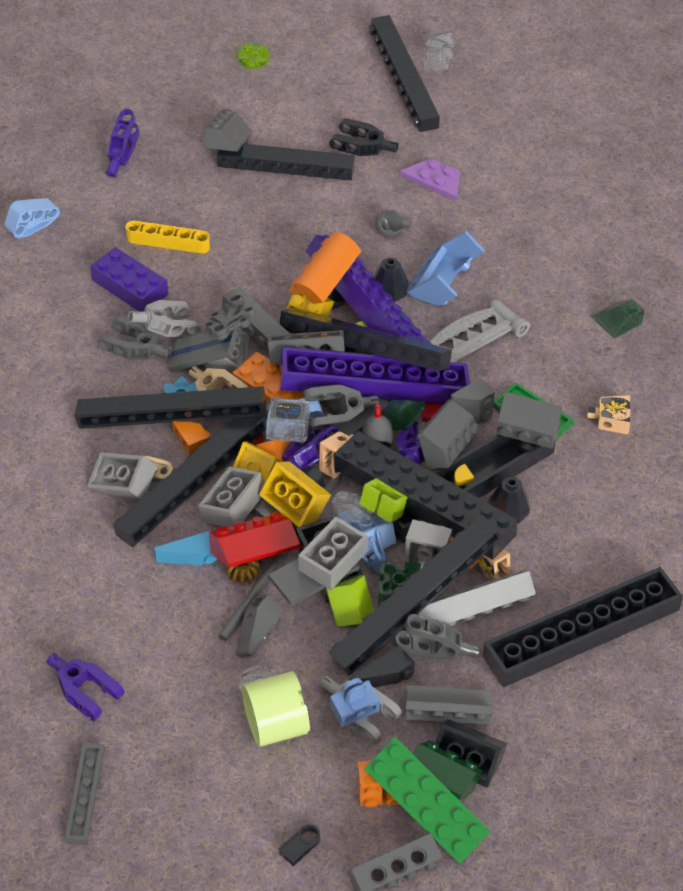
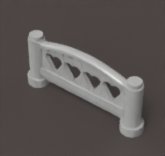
[427,299,530,363]

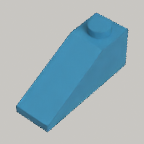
[154,530,218,565]

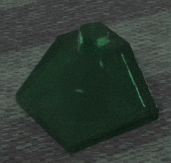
[591,299,644,339]
[382,400,427,430]

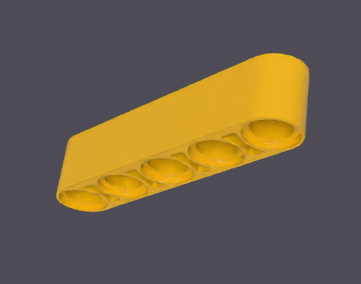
[125,221,210,253]

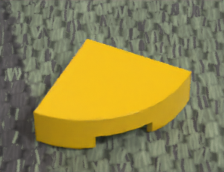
[454,464,474,486]

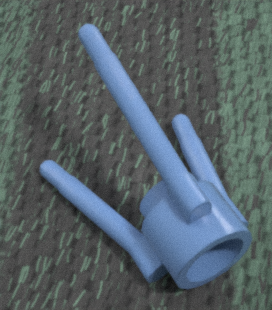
[361,530,389,573]

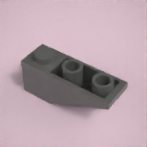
[236,594,283,657]

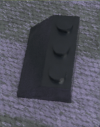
[435,719,507,788]

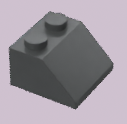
[451,378,495,424]

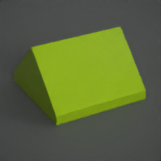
[326,575,374,627]

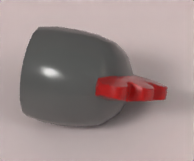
[362,404,393,448]

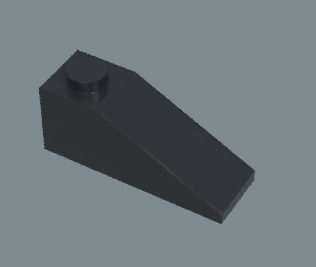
[350,645,415,687]

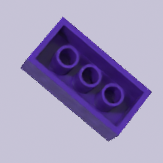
[90,247,168,312]

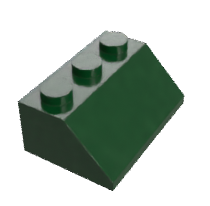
[412,740,482,799]

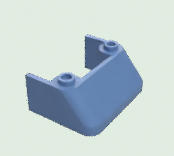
[407,231,485,306]

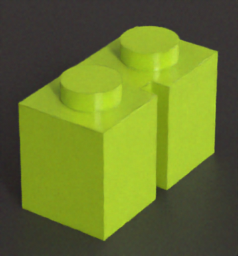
[359,478,407,523]

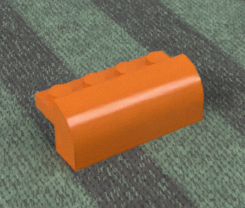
[289,232,362,304]

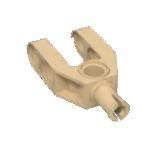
[189,366,248,420]

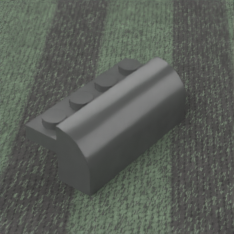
[406,685,492,725]

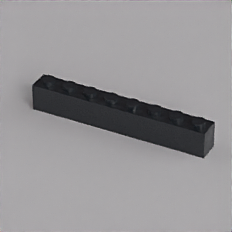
[217,144,355,181]

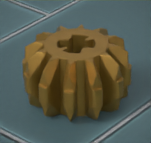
[225,560,260,586]

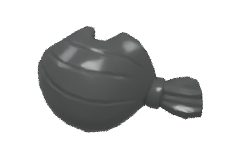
[375,209,412,237]

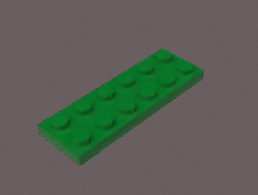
[364,737,491,864]

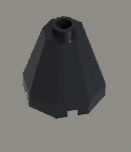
[374,258,408,302]
[489,477,530,524]

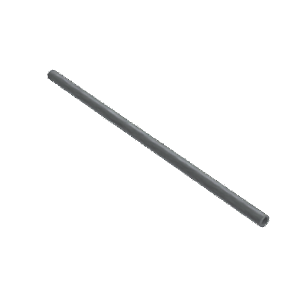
[218,473,343,642]

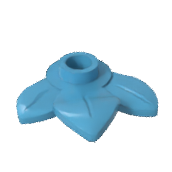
[163,376,198,393]

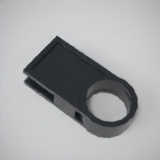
[278,824,320,866]

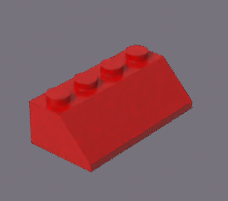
[209,512,301,568]

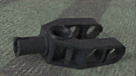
[329,118,399,156]

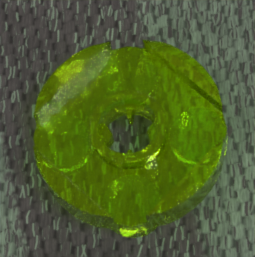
[238,43,270,70]

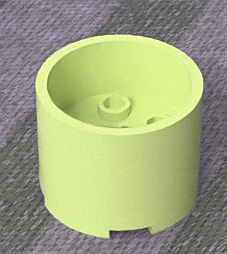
[242,671,310,747]

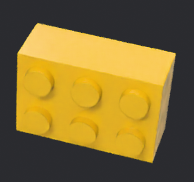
[259,462,331,527]

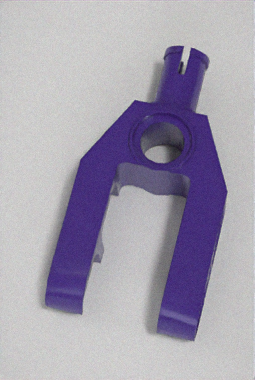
[106,109,140,177]
[396,421,425,464]
[282,426,340,471]
[46,653,125,721]

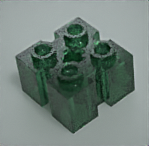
[378,561,421,605]

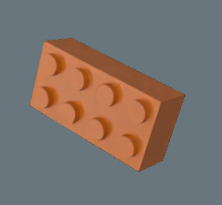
[232,352,304,406]

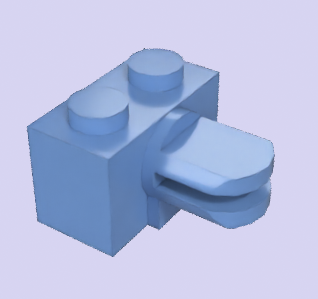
[330,678,380,727]

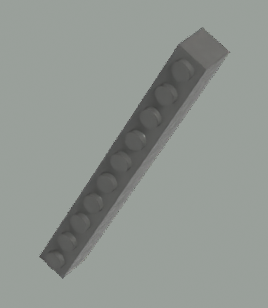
[222,287,353,415]

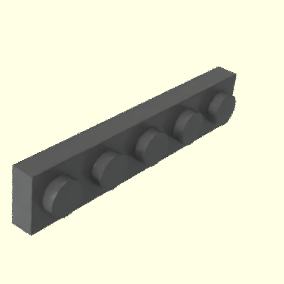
[65,743,105,844]

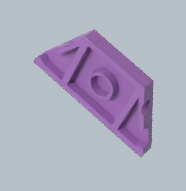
[400,158,460,200]

